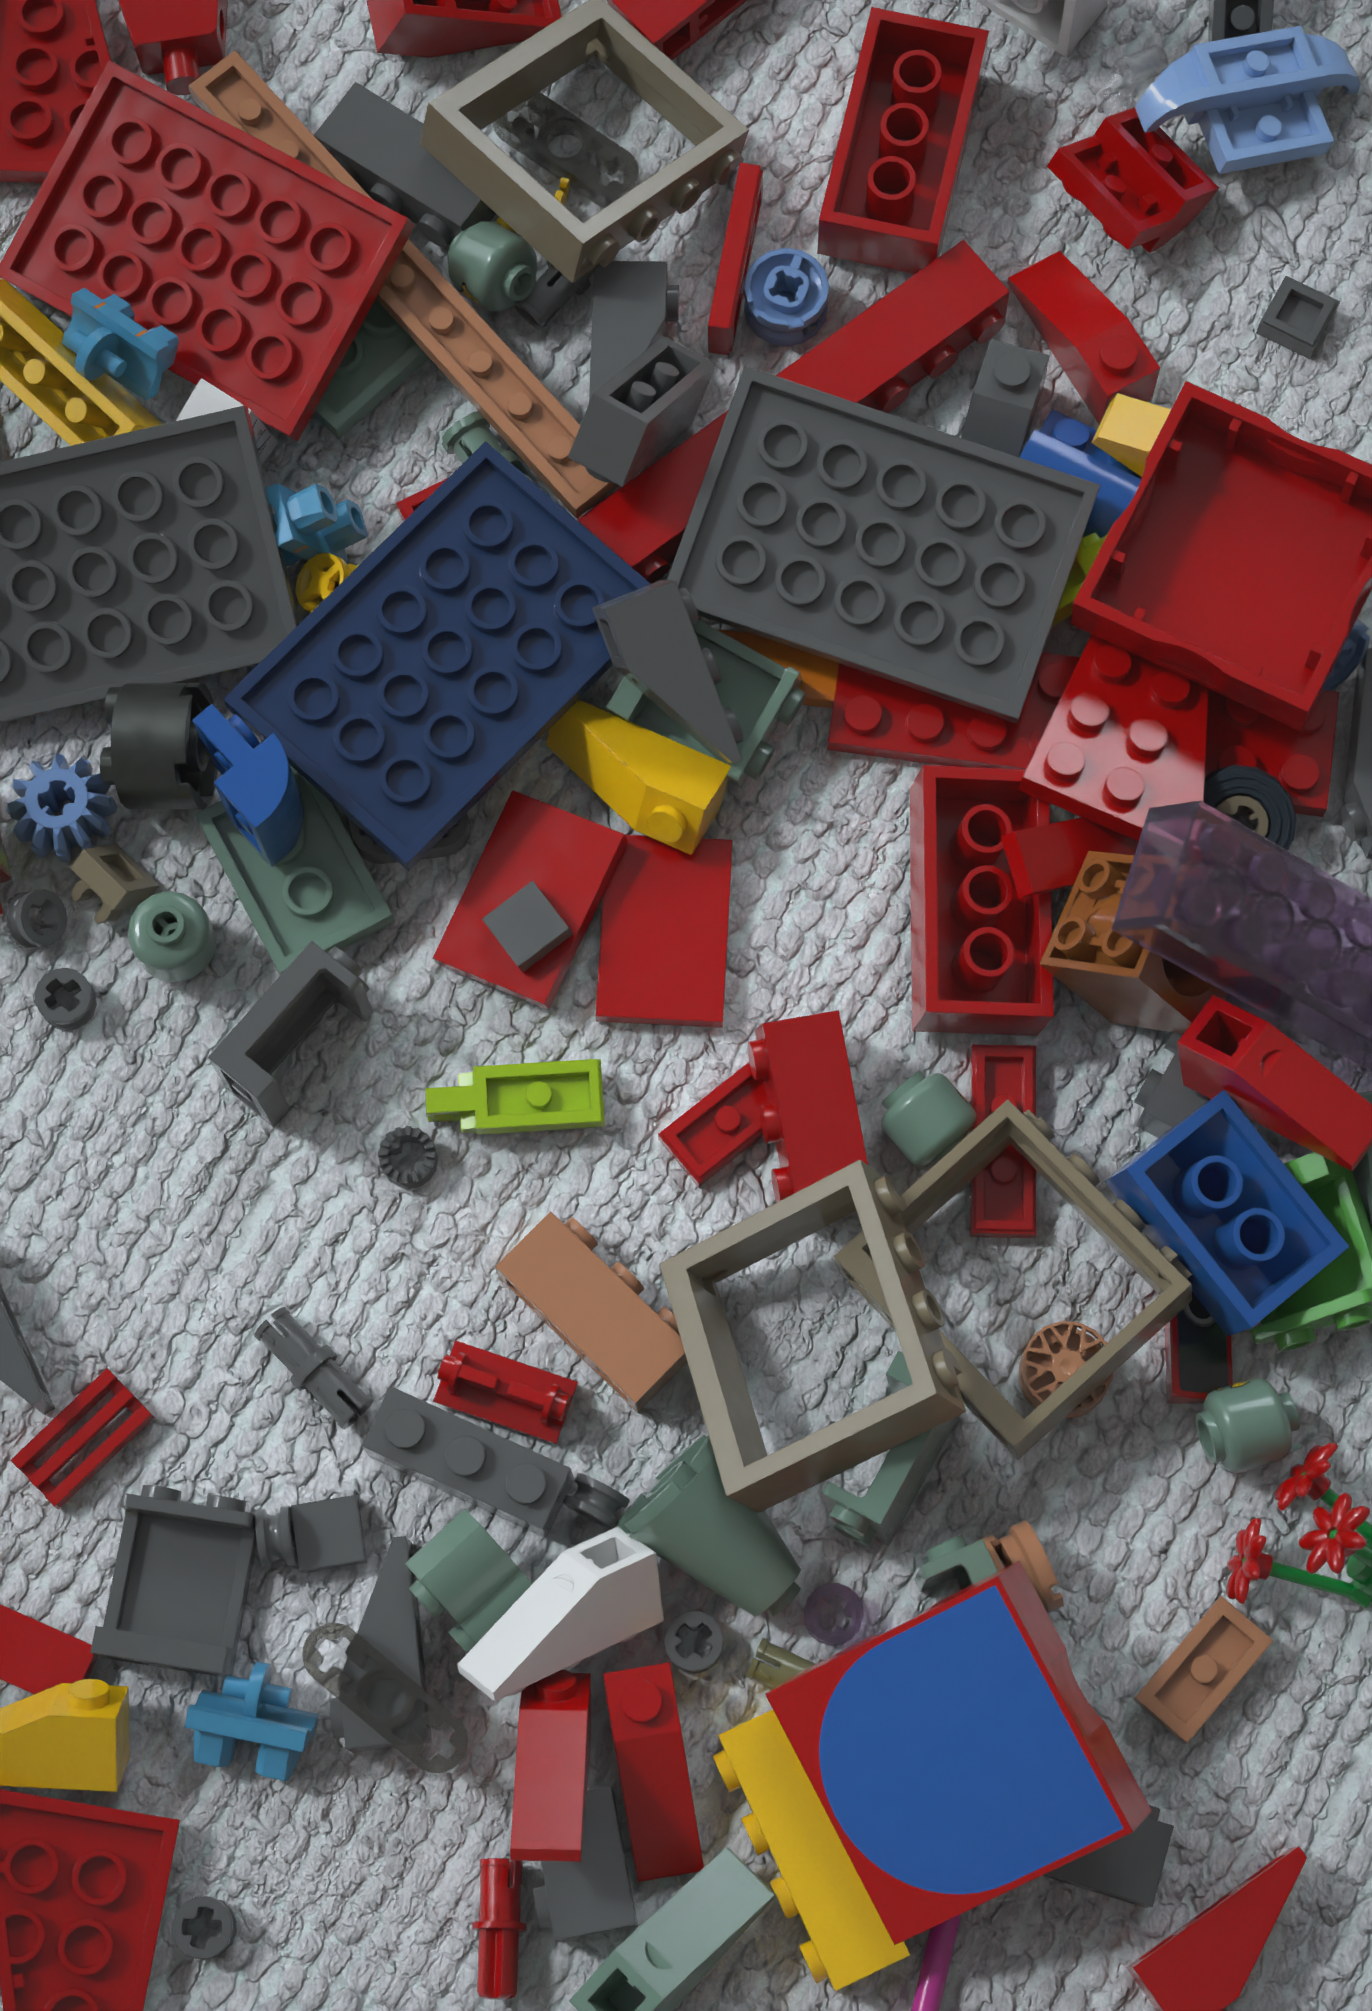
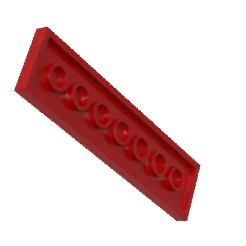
[827,652,1340,817]

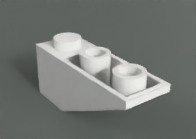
[458,1527,664,1702]

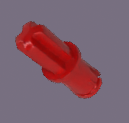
[472,1858,526,2000]

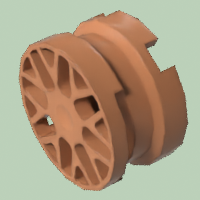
[1018,1321,1113,1420]
[978,1520,1064,1613]

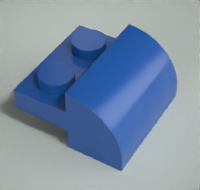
[1019,409,1142,539]
[192,704,304,867]

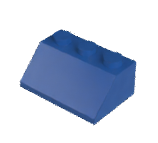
[1105,1090,1349,1336]

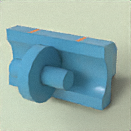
[62,288,179,401]
[267,483,368,567]
[184,1661,319,1781]

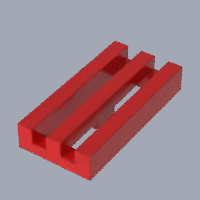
[11,1368,155,1510]

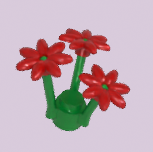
[1226,1443,1372,1608]

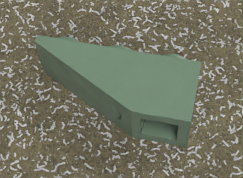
[569,1847,776,2011]

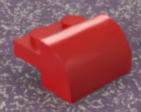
[1047,107,1219,253]

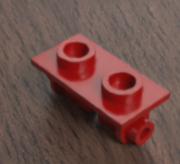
[433,1340,578,1444]

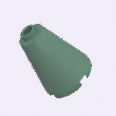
[617,1435,801,1617]

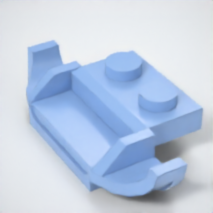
[1135,26,1361,174]

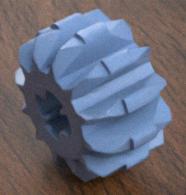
[7,752,117,863]

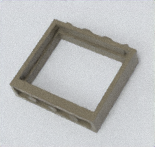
[420,0,749,283]
[833,1099,1192,1460]
[660,1160,966,1513]

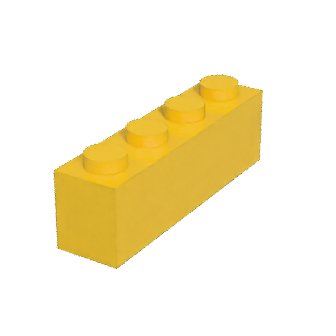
[0,279,162,446]
[712,1709,910,1991]

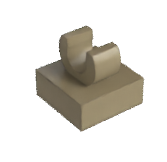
[70,844,159,924]

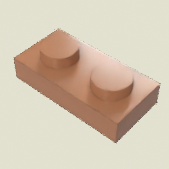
[1133,1596,1273,1744]

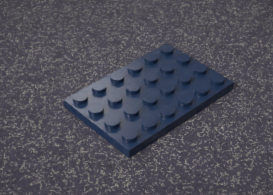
[223,441,650,872]

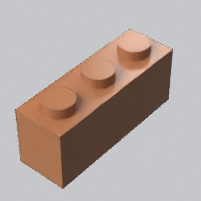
[495,1211,688,1413]

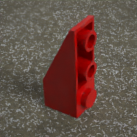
[1177,995,1372,1171]

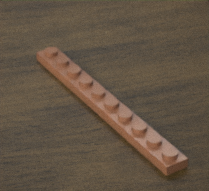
[189,50,619,519]

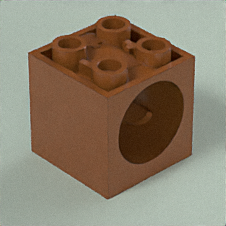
[1040,851,1257,1034]

